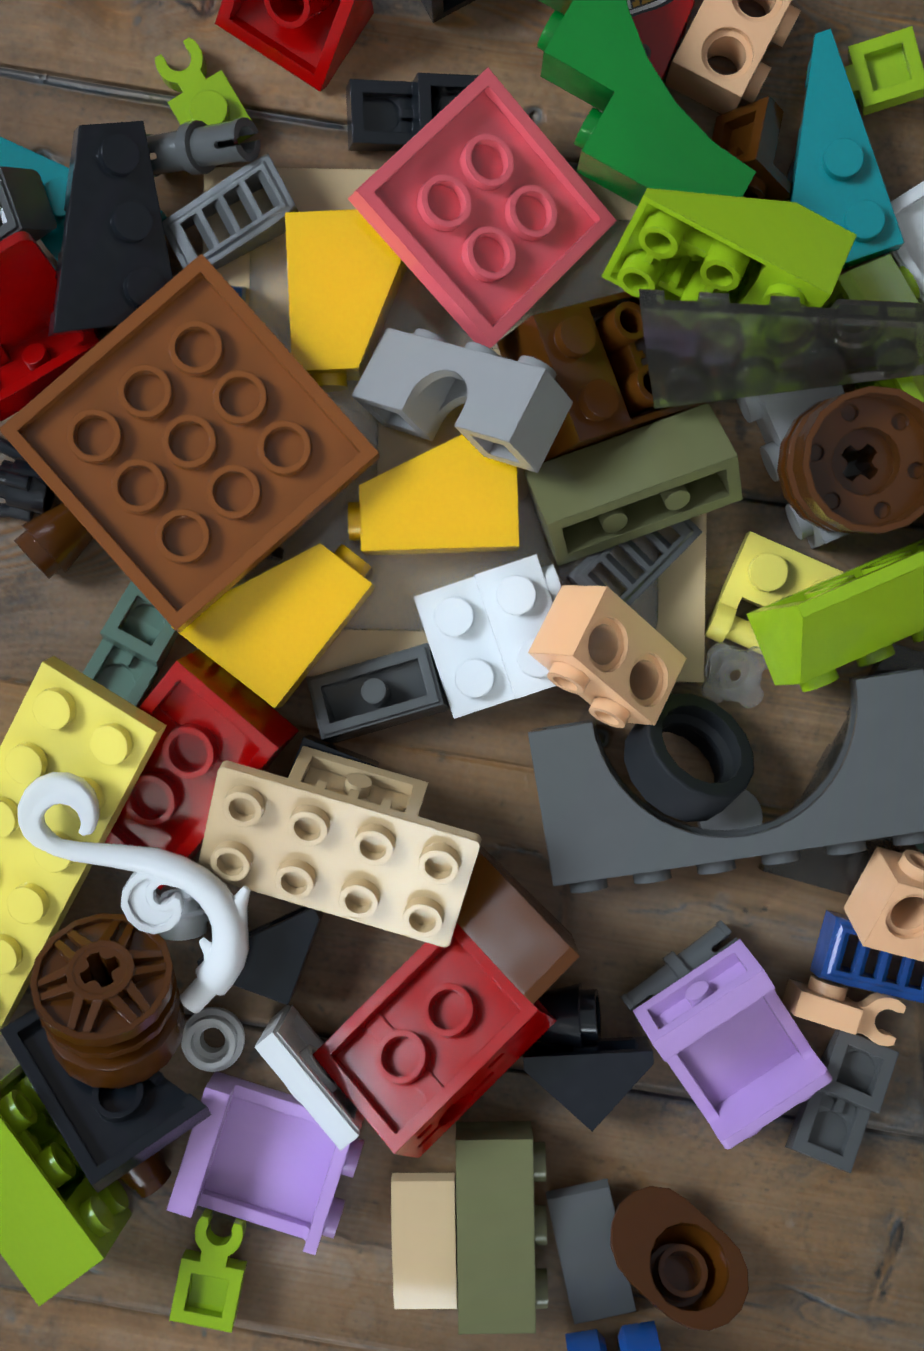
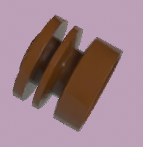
[777,386,924,534]
[30,913,186,1089]

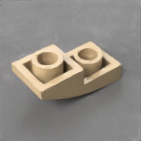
[391,1173,458,1309]

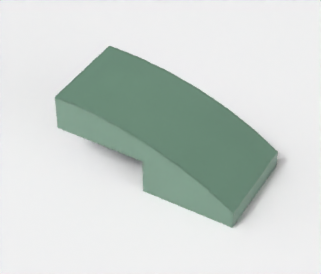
[83,581,179,708]

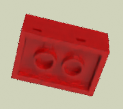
[105,649,299,890]
[312,923,557,1158]

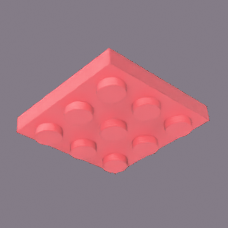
[348,68,617,348]

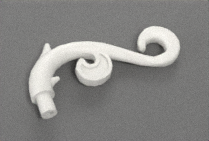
[17,772,251,1014]

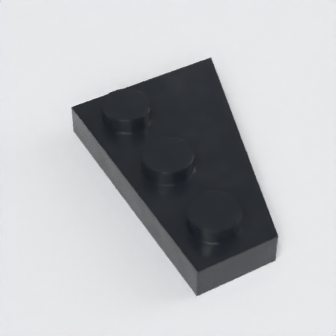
[48,121,173,337]
[0,1008,212,1193]

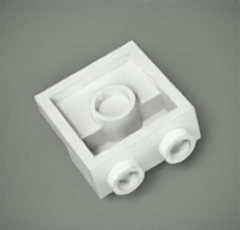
[414,554,561,719]

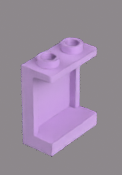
[633,939,832,1149]
[167,1071,364,1255]

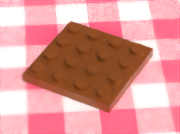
[0,253,380,633]

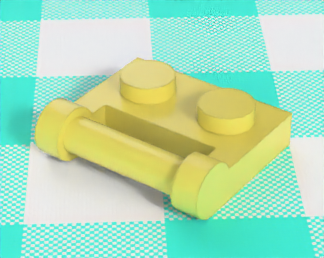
[705,531,843,655]

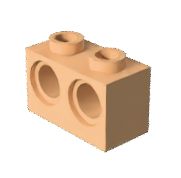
[665,0,801,114]
[528,585,687,728]
[843,846,924,962]

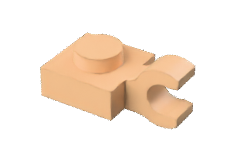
[782,975,906,1046]

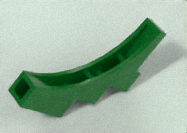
[537,0,756,206]

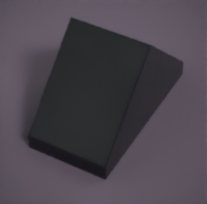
[197,906,324,1005]
[522,1036,654,1132]

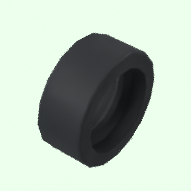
[624,693,754,822]

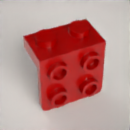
[0,231,102,422]

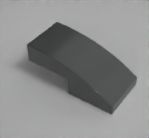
[785,1029,899,1173]
[546,1178,636,1325]

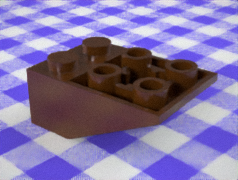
[497,291,733,463]

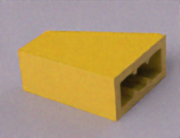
[285,209,407,392]
[348,434,519,555]
[171,543,376,708]

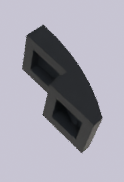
[346,73,479,151]

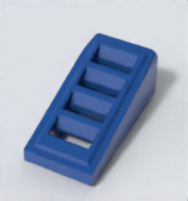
[810,910,924,1003]

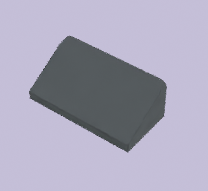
[306,643,450,743]

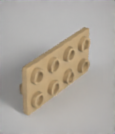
[198,746,482,947]

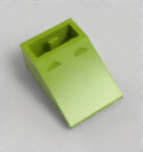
[601,188,857,368]
[0,1065,132,1306]

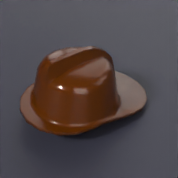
[610,1186,749,1331]

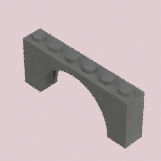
[528,668,924,893]

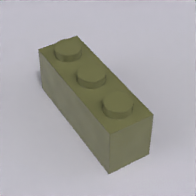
[524,403,743,566]
[455,1121,548,1335]

